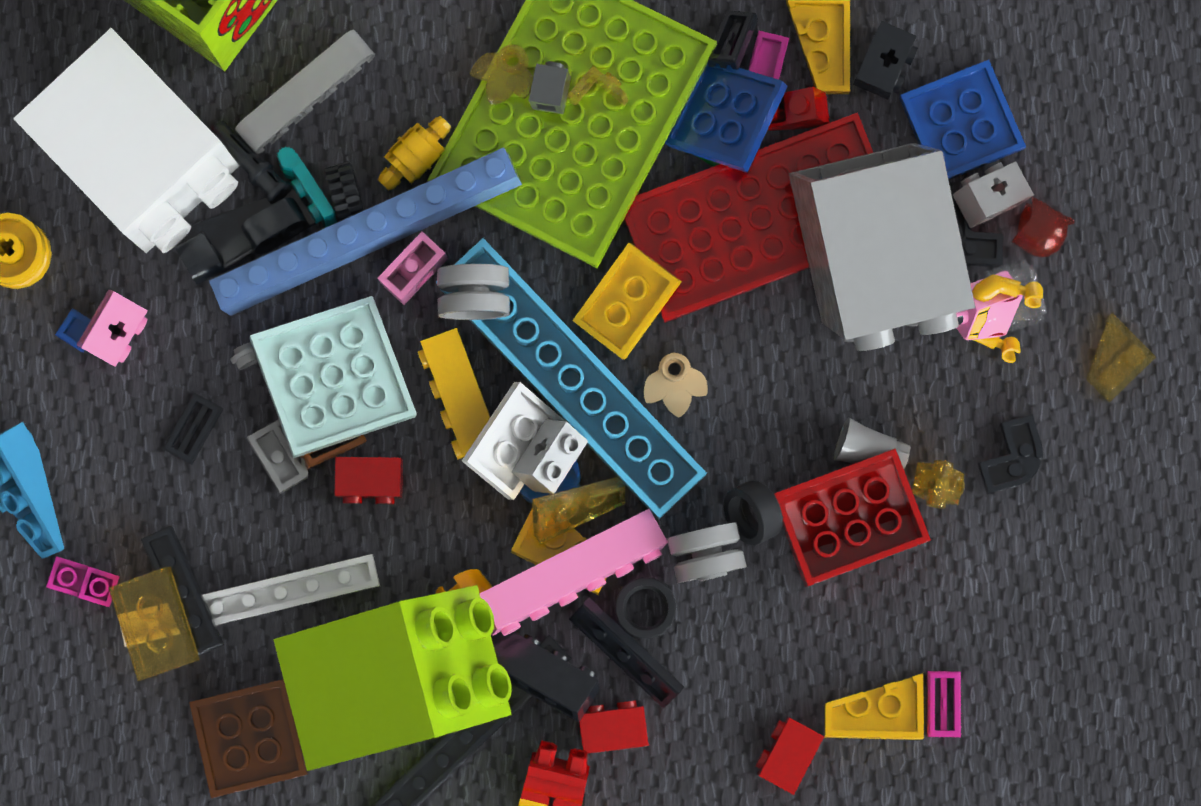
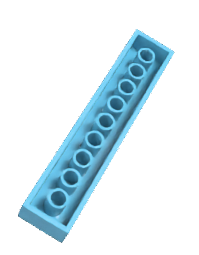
[436,238,707,520]

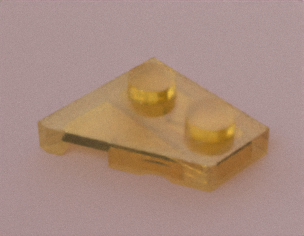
[1086,313,1156,402]

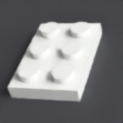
[462,382,565,500]

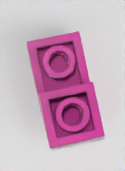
[46,556,120,607]

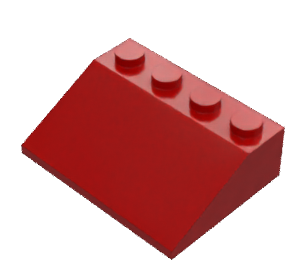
[774,448,931,587]

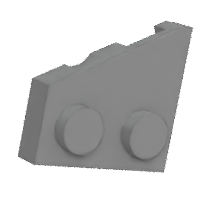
[247,419,308,494]

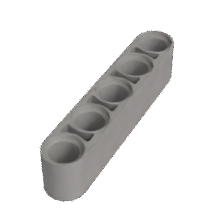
[235,30,375,154]

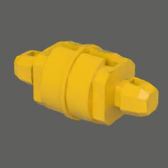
[378,116,451,191]

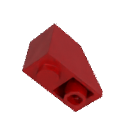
[767,87,830,131]

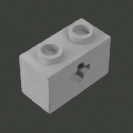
[952,161,1034,228]
[512,419,588,494]

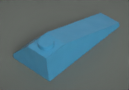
[0,422,64,559]

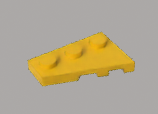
[786,0,850,94]
[824,673,924,740]

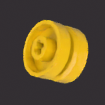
[0,212,52,289]

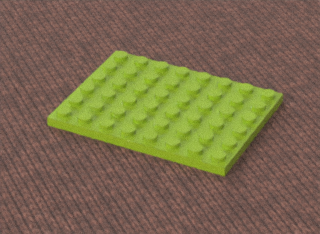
[427,0,717,268]

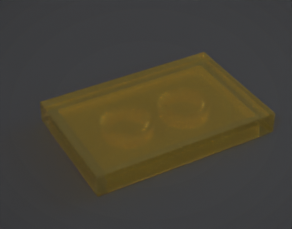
[109,567,200,681]

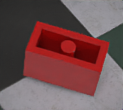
[335,457,403,505]
[580,700,649,754]
[755,717,825,795]

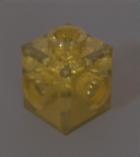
[912,460,965,509]

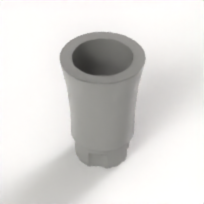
[834,417,911,469]

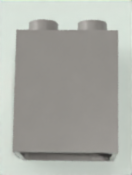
[789,143,975,351]

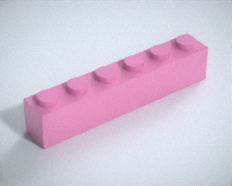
[480,509,668,636]

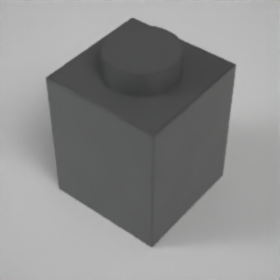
[528,61,571,115]

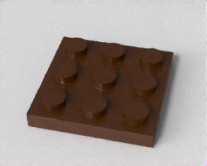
[189,679,308,798]

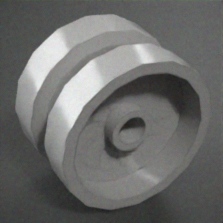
[437,264,510,320]
[667,522,747,583]

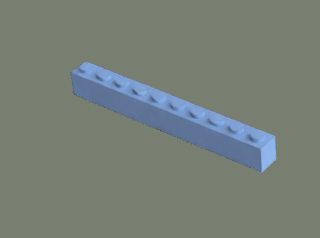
[209,147,522,316]

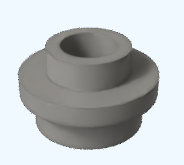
[230,342,258,370]

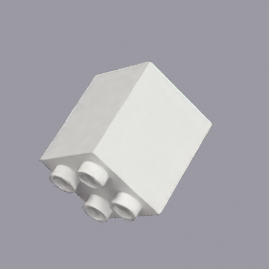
[13,28,239,253]

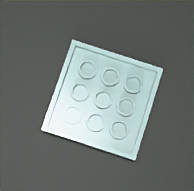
[250,296,417,458]

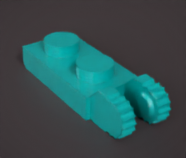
[277,146,337,228]

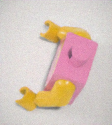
[956,271,1043,363]

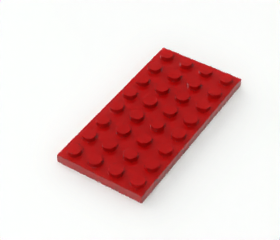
[624,112,874,323]

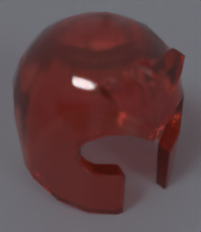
[1011,196,1075,258]

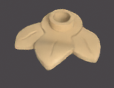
[644,353,708,418]

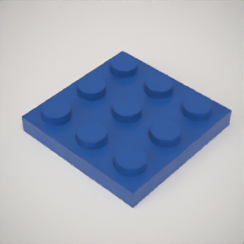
[899,60,1026,180]
[665,64,788,173]

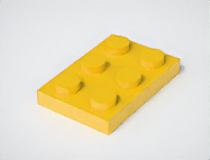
[572,243,682,359]

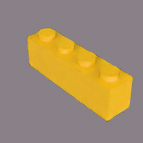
[417,328,490,460]

